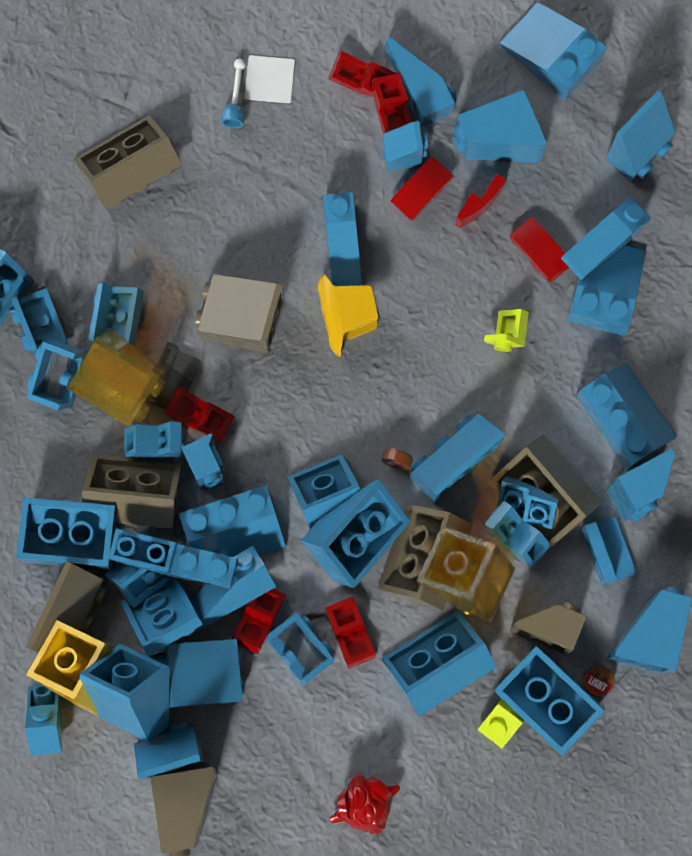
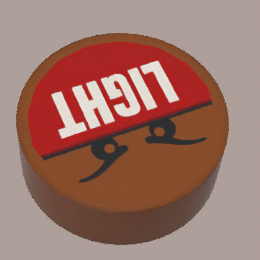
[381,448,413,471]
[583,665,615,697]

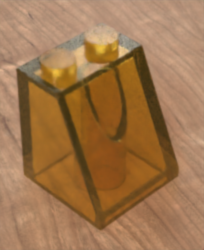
[67,329,166,427]
[417,526,515,623]

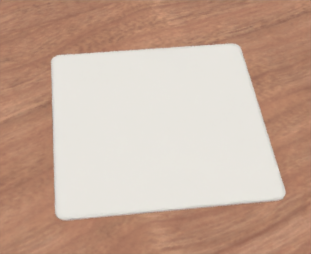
[244,55,295,104]

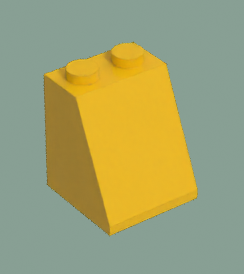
[26,620,112,717]

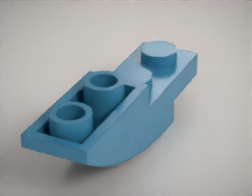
[108,528,239,589]

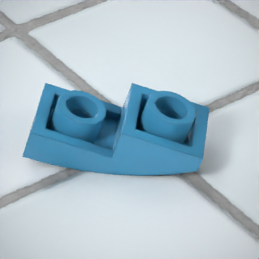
[497,476,559,529]

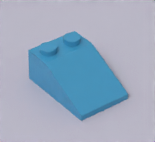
[499,2,607,100]
[606,91,675,183]
[567,246,646,336]
[300,479,411,588]
[134,722,206,780]

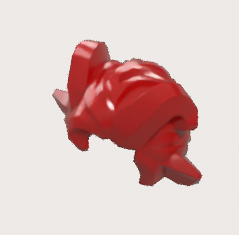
[330,774,400,834]

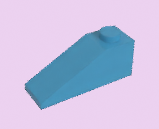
[385,38,457,126]
[323,192,362,286]
[561,197,651,280]
[190,546,276,632]

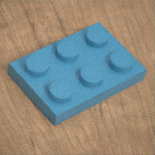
[121,577,203,656]

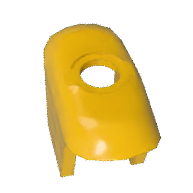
[317,273,378,358]

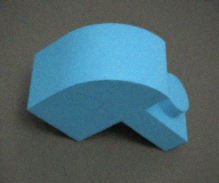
[124,421,185,459]
[485,501,551,568]

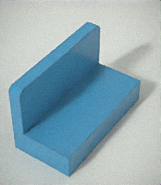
[581,517,636,586]
[105,563,173,608]

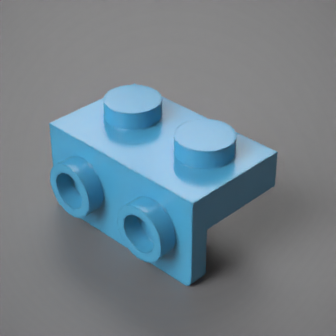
[89,283,144,349]
[9,288,70,356]

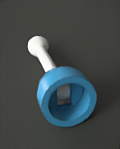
[221,58,245,128]

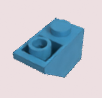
[382,121,428,171]
[25,684,63,755]

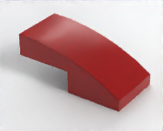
[328,51,396,97]
[371,73,412,134]
[390,156,455,221]
[455,174,507,228]
[509,217,569,283]
[164,388,235,443]
[232,589,286,654]
[325,596,377,669]

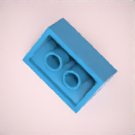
[576,364,677,470]
[410,414,505,504]
[606,448,675,523]
[179,485,286,557]
[16,497,116,570]
[381,610,497,717]
[494,644,605,756]

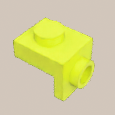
[484,309,529,352]
[478,698,524,749]

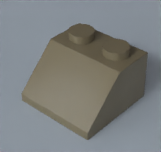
[510,602,587,655]

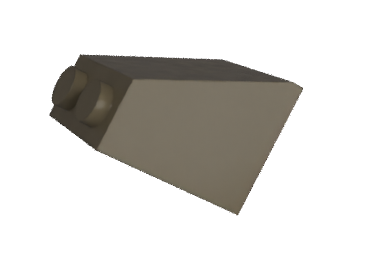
[194,274,284,355]
[150,767,217,856]

